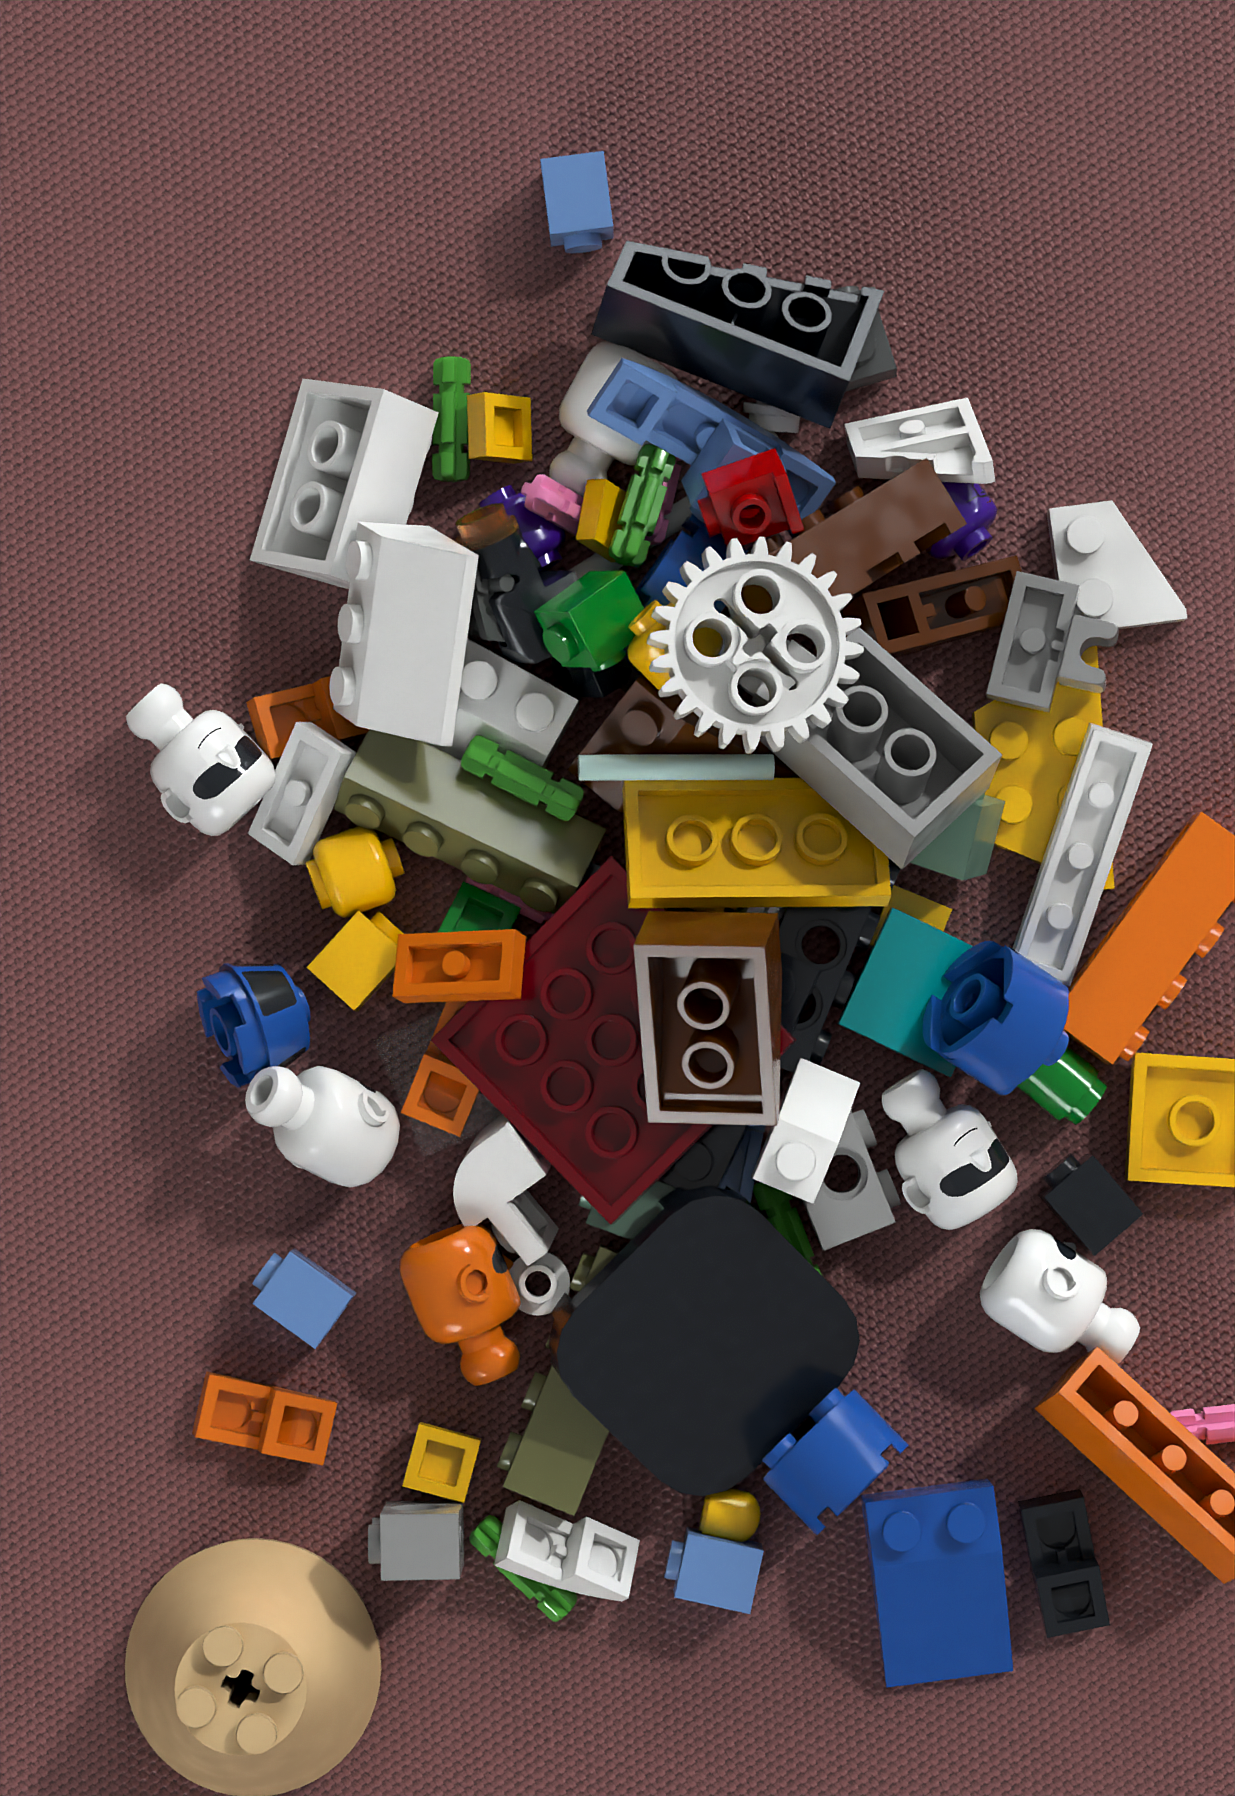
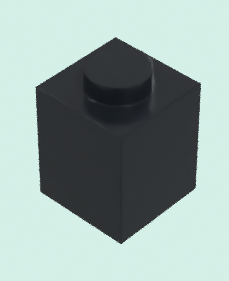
[1038,1153,1143,1256]

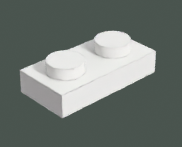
[248,722,357,865]

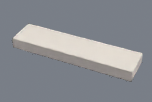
[1012,722,1153,986]

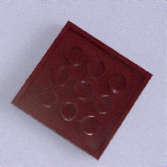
[431,856,797,1225]

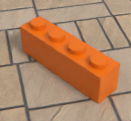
[1063,811,1235,1065]
[1034,1346,1235,1584]

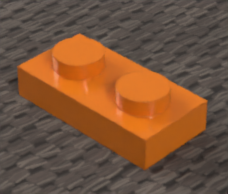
[392,929,526,1003]

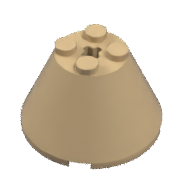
[125,1538,382,1796]

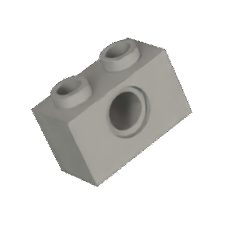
[802,1109,901,1251]
[368,1500,464,1581]

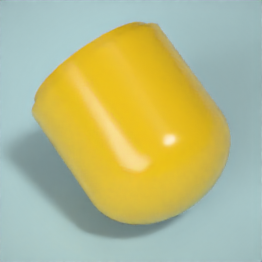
[699,1488,761,1542]

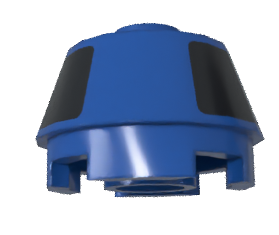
[197,963,311,1087]

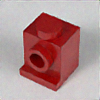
[697,448,804,547]

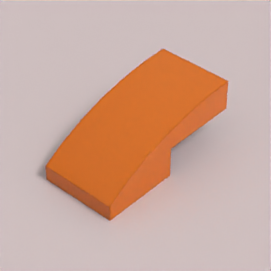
[246,676,369,761]
[401,1001,480,1137]
[192,1371,337,1466]

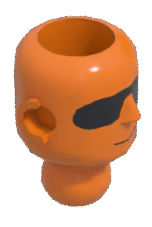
[399,1224,521,1386]

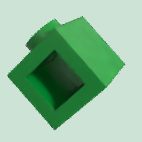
[534,571,644,672]

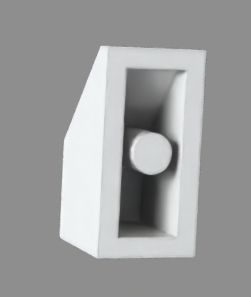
[751,1058,860,1204]

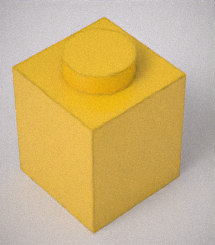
[306,910,404,1011]

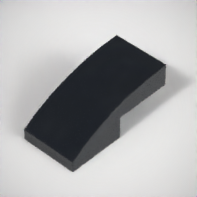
[1018,1489,1110,1638]

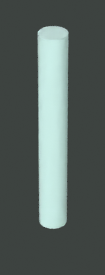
[578,754,775,781]

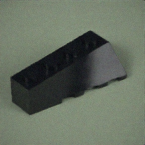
[591,240,884,429]

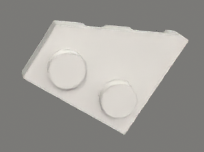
[844,398,995,484]
[1047,500,1187,629]

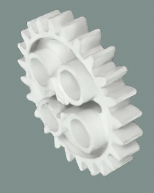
[647,537,864,754]

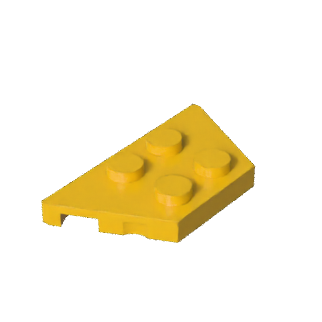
[972,646,1115,890]

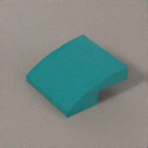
[837,907,973,1078]

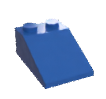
[861,1478,1013,1688]

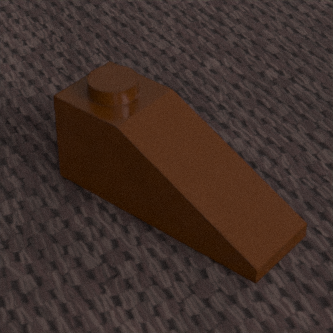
[840,555,1022,659]

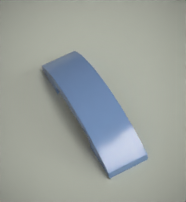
[587,358,836,520]

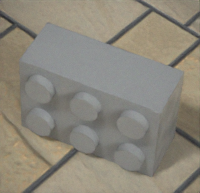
[760,627,1002,869]

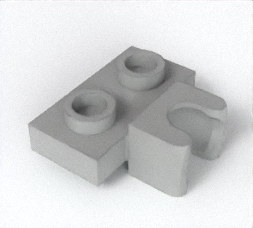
[986,571,1119,713]

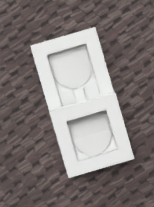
[494,1500,640,1602]

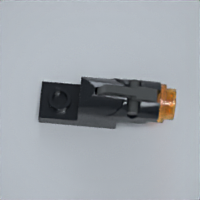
[455,503,622,698]

